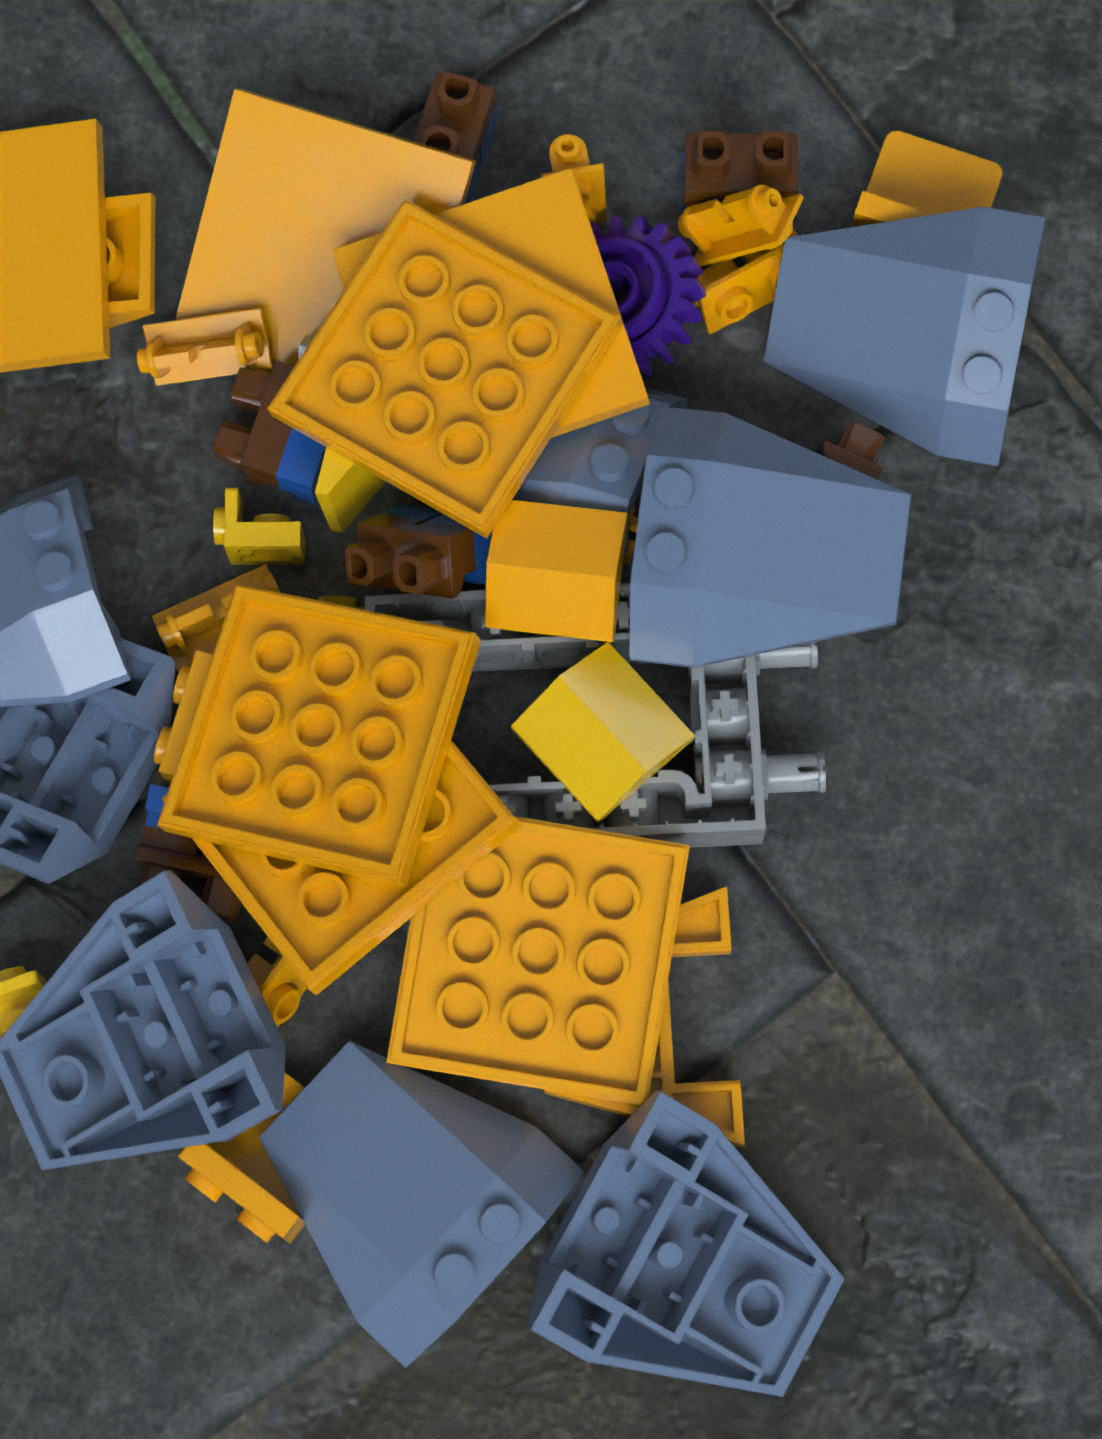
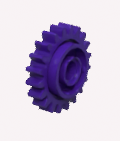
[590,216,706,378]

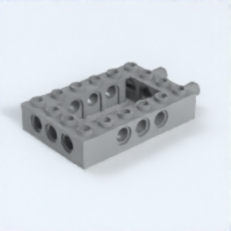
[365,583,826,848]

